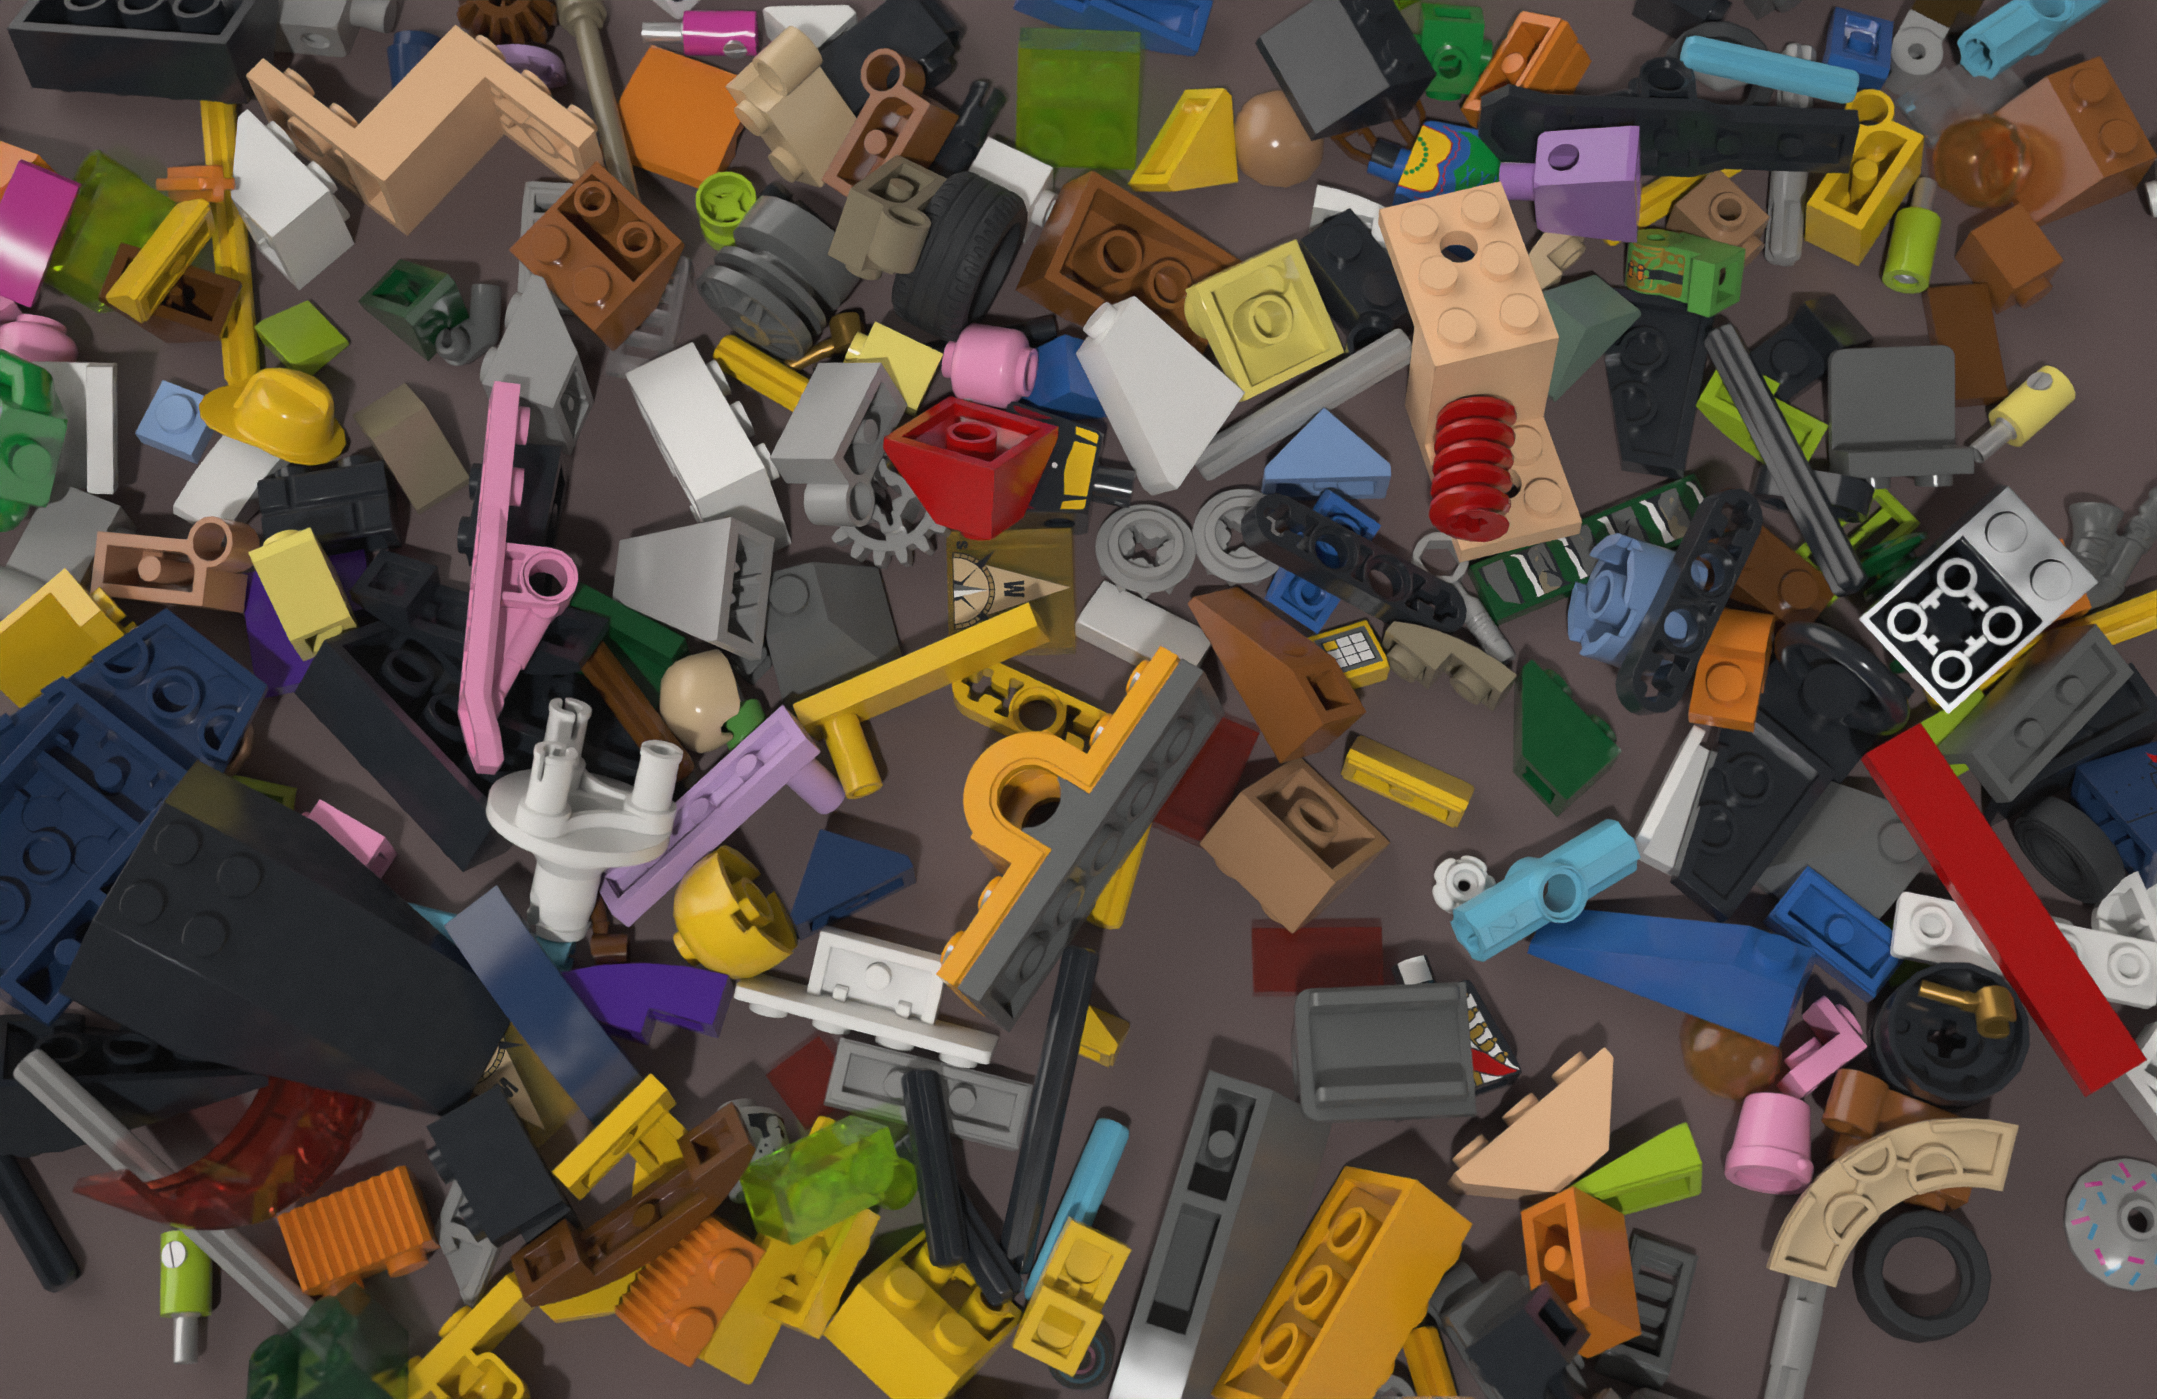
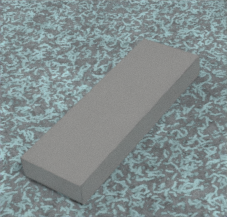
[823,1037,1033,1152]

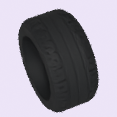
[891,171,1028,342]

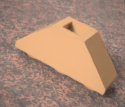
[1447,1047,1614,1202]

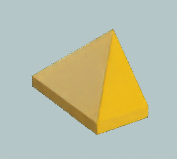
[1128,88,1238,192]

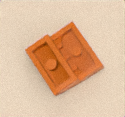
[600,45,744,188]

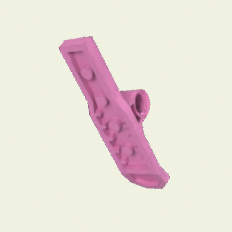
[458,381,578,775]

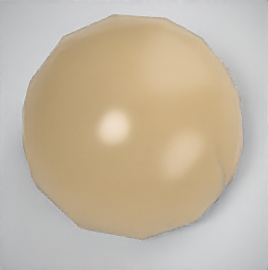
[660,649,740,753]

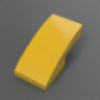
[1012,1216,1131,1377]

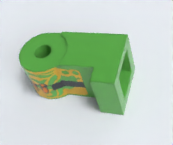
[1624,229,1746,317]

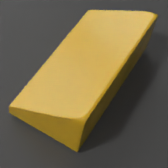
[106,198,216,323]
[1341,736,1475,828]

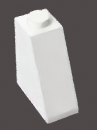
[1076,296,1245,496]

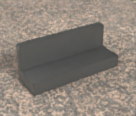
[1938,624,2134,803]

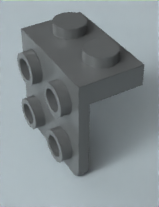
[1828,345,1974,489]

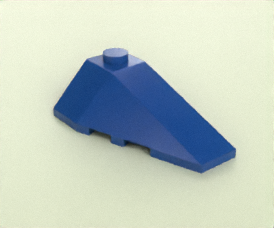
[1527,909,1816,1047]

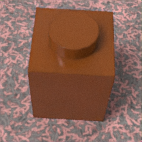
[1955,203,2064,315]

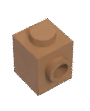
[1665,170,1770,276]

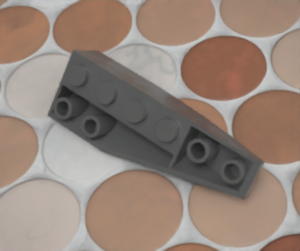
[1109,1070,1332,1399]

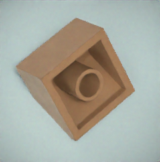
[1200,758,1390,934]

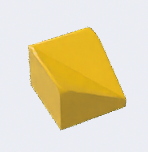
[1078,1005,1130,1068]

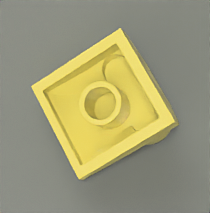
[1184,239,1345,402]

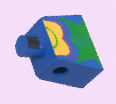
[1367,120,1501,261]

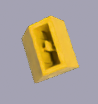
[822,1229,1024,1399]

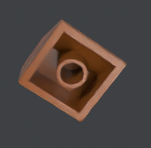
[1973,56,2157,227]

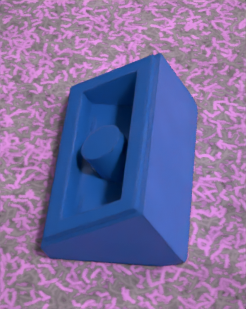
[1763,866,1904,1003]

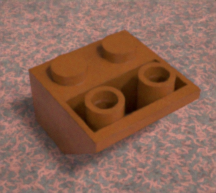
[509,161,685,352]

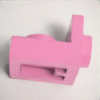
[1776,996,1868,1100]

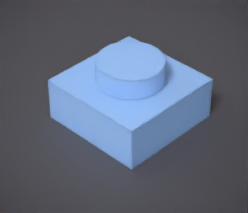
[135,380,215,464]

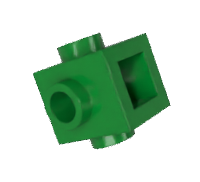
[1413,3,1493,101]

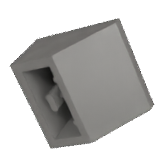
[480,274,594,456]

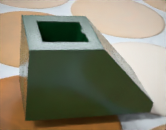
[1513,659,1622,817]

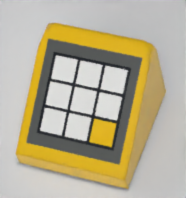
[1308,620,1390,690]

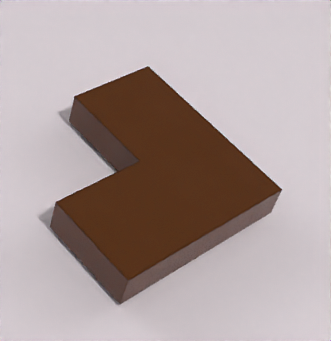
[1918,283,2009,408]

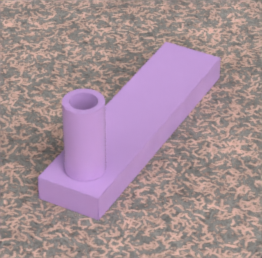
[598,705,845,927]

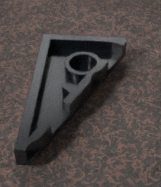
[497,673,699,802]

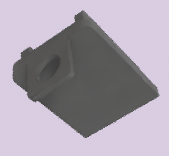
[1291,982,1477,1124]

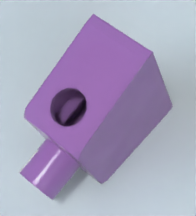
[1499,126,1642,243]

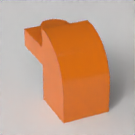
[1688,608,1775,733]

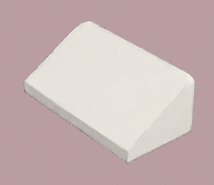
[1075,580,1212,668]

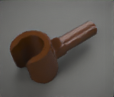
[590,891,631,966]

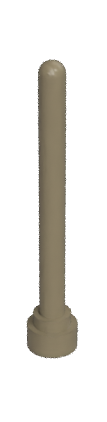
[555,0,641,202]

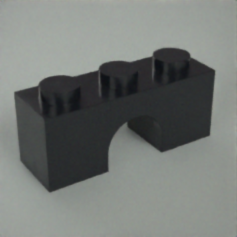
[1465,1280,1643,1399]

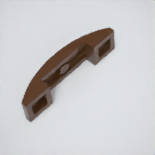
[510,1102,757,1308]

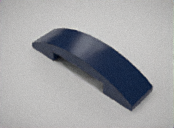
[444,885,645,1127]

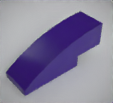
[562,963,734,1046]

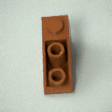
[1187,587,1366,764]

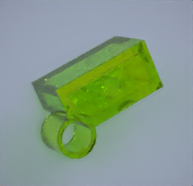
[44,149,176,314]
[740,1115,918,1246]

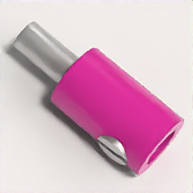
[642,11,759,59]

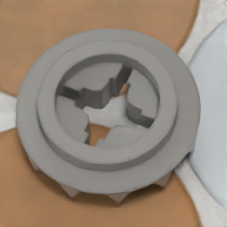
[1192,489,1280,587]
[1095,504,1196,600]

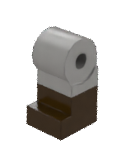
[1884,0,1984,97]

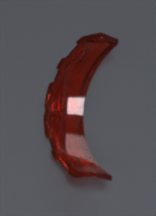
[72,1075,373,1231]

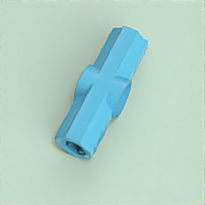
[1957,0,2109,80]
[1450,819,1641,962]

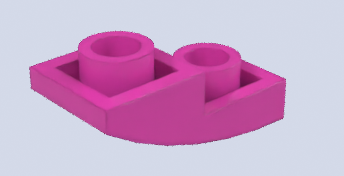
[0,159,82,308]

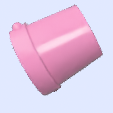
[1724,1093,1814,1195]

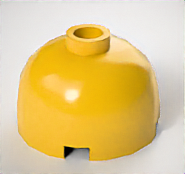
[673,845,798,980]

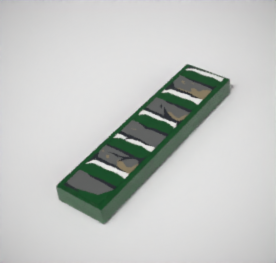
[1468,473,1707,626]

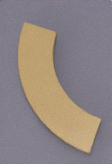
[1766,1117,2019,1287]

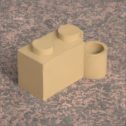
[725,26,857,188]

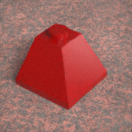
[883,396,1059,541]

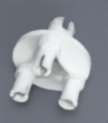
[486,698,683,943]

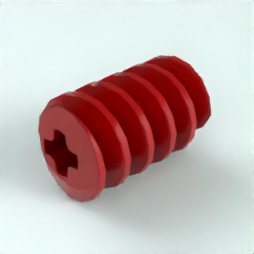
[1428,396,1517,542]

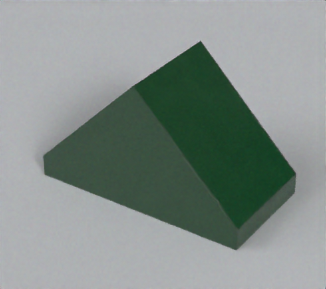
[358,259,469,362]

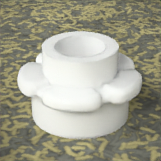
[1432,855,1496,915]

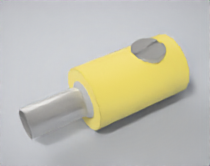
[1969,365,2076,463]

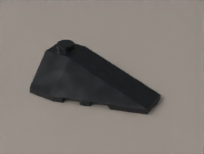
[0,1012,269,1157]

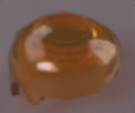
[1932,113,2035,210]
[1679,1015,1782,1101]

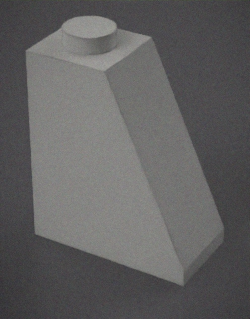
[612,517,775,661]

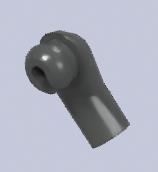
[435,284,502,366]

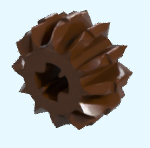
[456,0,559,46]

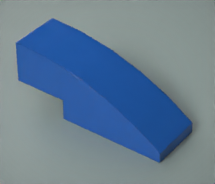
[1013,0,1213,57]

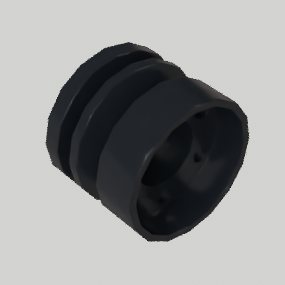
[1867,962,2030,1114]

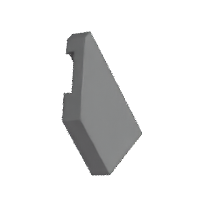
[434,1180,504,1308]

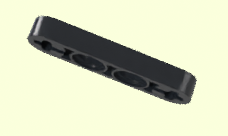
[1615,488,1763,716]
[1240,493,1467,635]

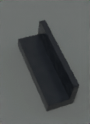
[1983,662,2157,826]

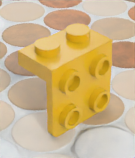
[0,568,138,709]

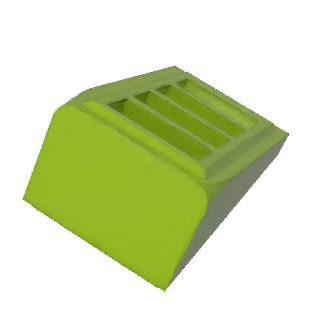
[1568,1122,1702,1215]

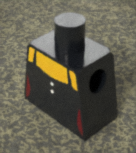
[1001,401,1136,535]

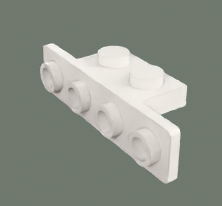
[1890,892,2157,1009]
[734,925,999,1068]

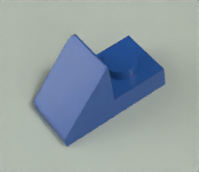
[1822,6,1893,104]

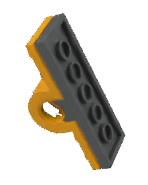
[936,646,1225,1033]

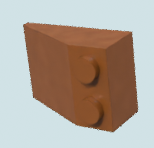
[1015,170,1242,355]

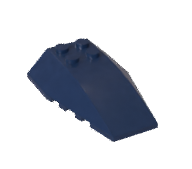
[0,608,268,1027]

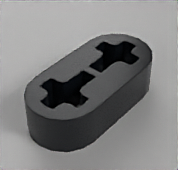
[1752,465,1875,523]

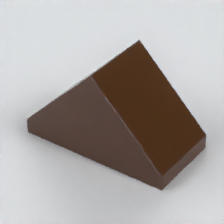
[98,242,242,344]

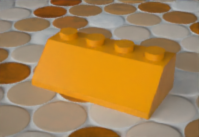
[1210,1166,1473,1399]

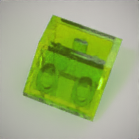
[1015,27,1141,170]

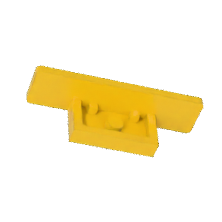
[698,1116,881,1385]

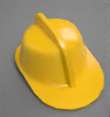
[199,368,346,465]

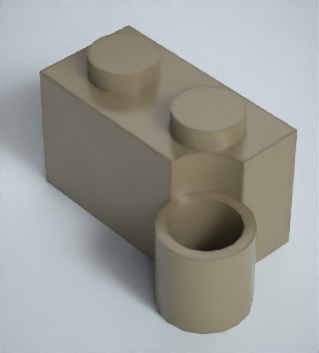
[828,155,947,280]

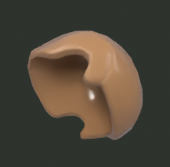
[1234,90,1324,187]

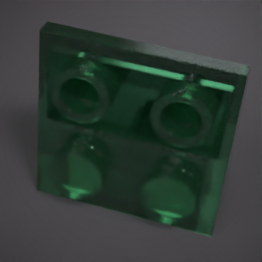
[246,1281,409,1399]

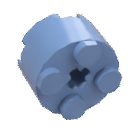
[1568,533,1708,676]

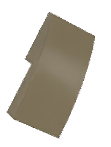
[1381,621,1517,712]

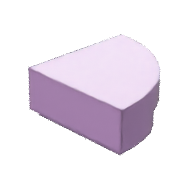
[496,44,567,88]

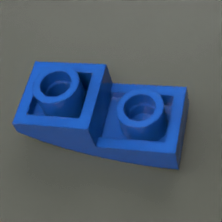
[1265,489,1382,634]

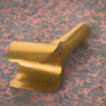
[784,312,866,372]
[1918,980,2017,1039]

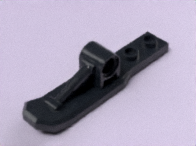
[1478,57,1860,177]

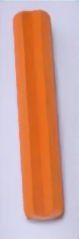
[156,165,236,203]

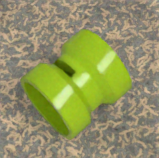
[696,172,757,251]

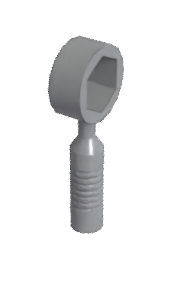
[1411,532,1516,665]

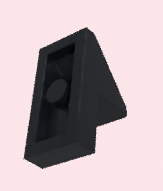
[1751,294,1874,405]

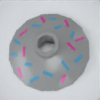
[2062,1158,2157,1292]

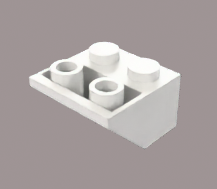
[231,109,354,290]

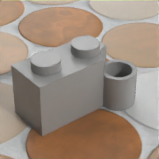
[770,363,907,527]
[0,480,137,620]

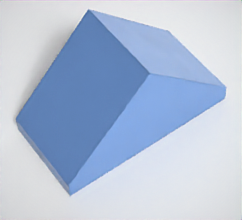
[1261,408,1391,501]

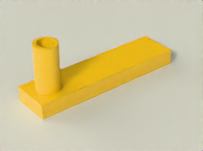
[792,602,1050,799]

